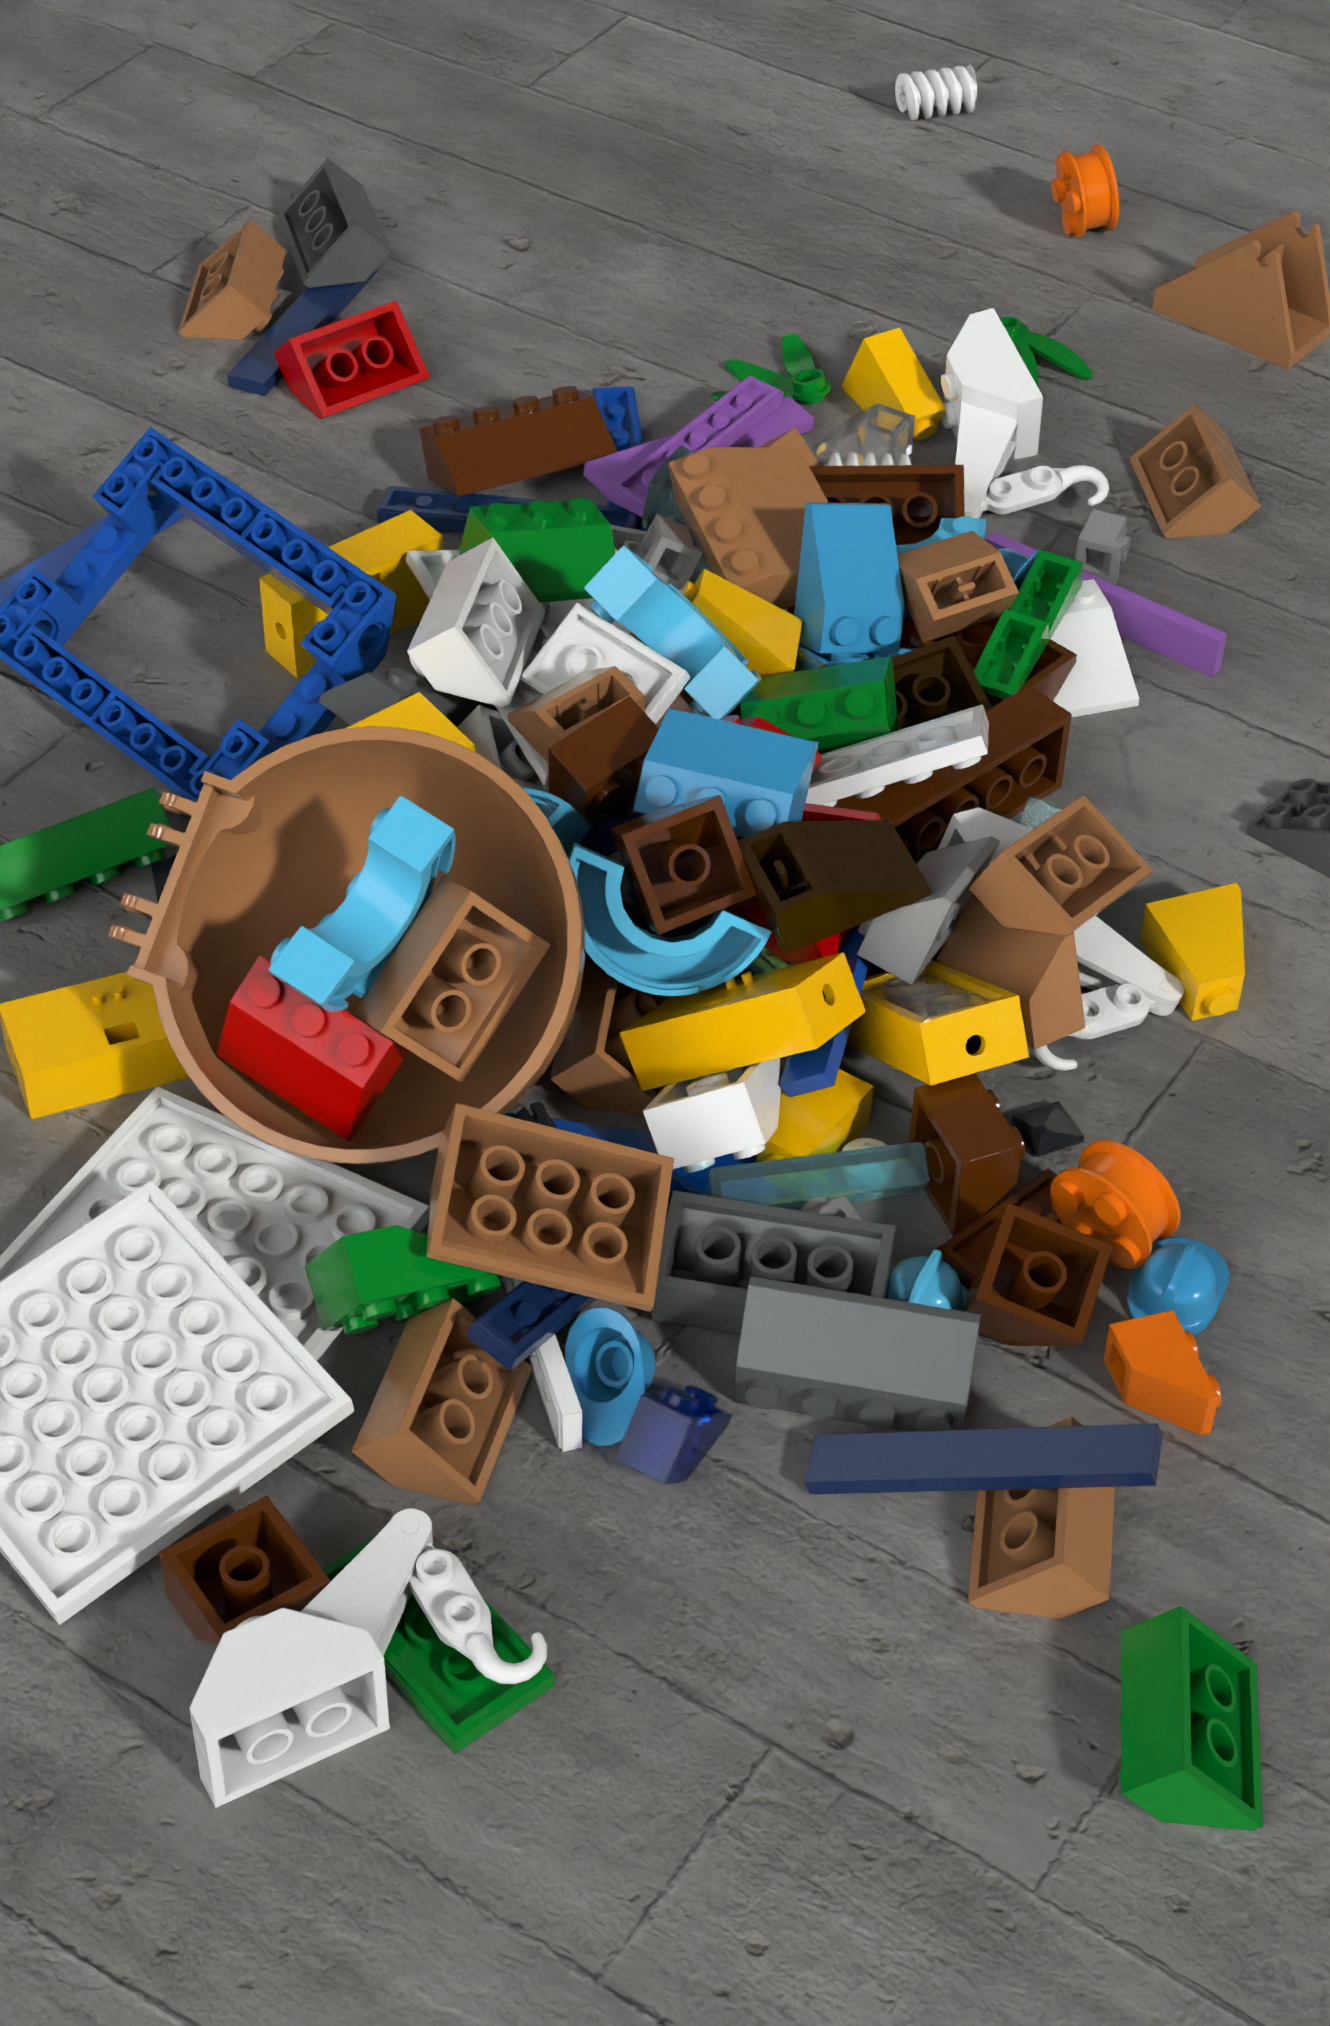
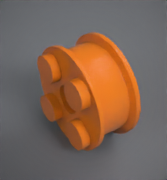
[1051,144,1119,238]
[1050,1140,1181,1269]

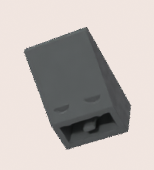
[1246,778,1330,878]

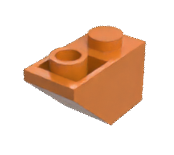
[1103,1310,1222,1435]

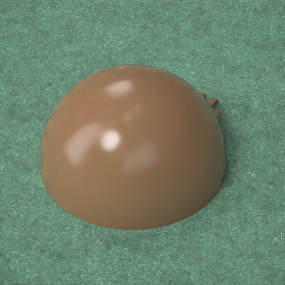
[108,726,585,1165]

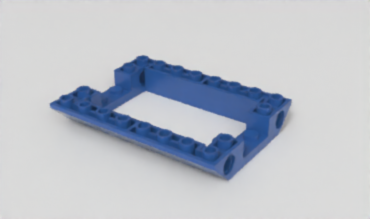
[0,427,396,802]

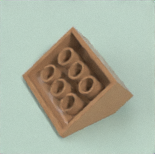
[668,447,828,609]
[426,1103,674,1312]

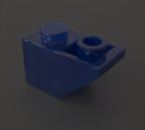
[615,1385,733,1485]

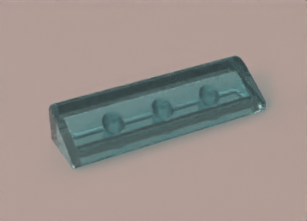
[707,1142,930,1210]

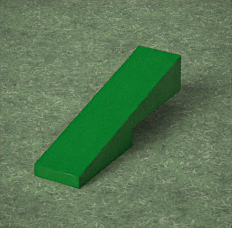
[973,550,1083,699]

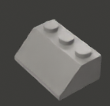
[857,836,1000,985]

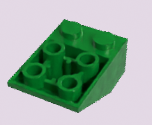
[305,1225,505,1335]

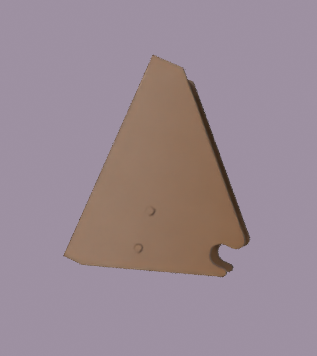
[1152,210,1330,370]

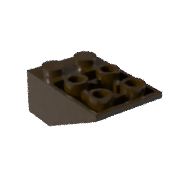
[737,820,932,955]

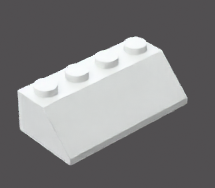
[407,538,546,707]

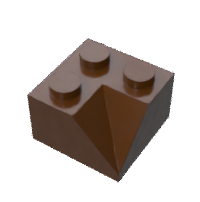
[548,696,659,817]
[610,795,757,935]
[907,1073,1025,1236]
[962,1203,1113,1346]
[159,1496,330,1645]

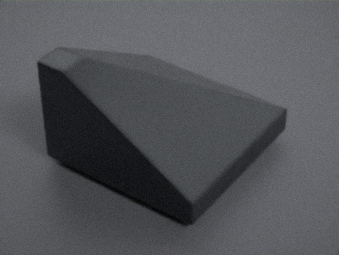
[1011,1101,1084,1157]

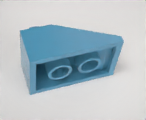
[794,502,905,653]

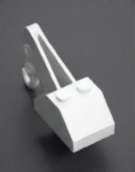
[941,308,1109,518]
[938,807,1184,1071]
[189,1509,547,1808]

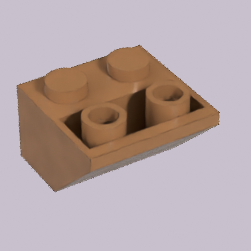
[897,531,1019,643]
[507,666,645,763]

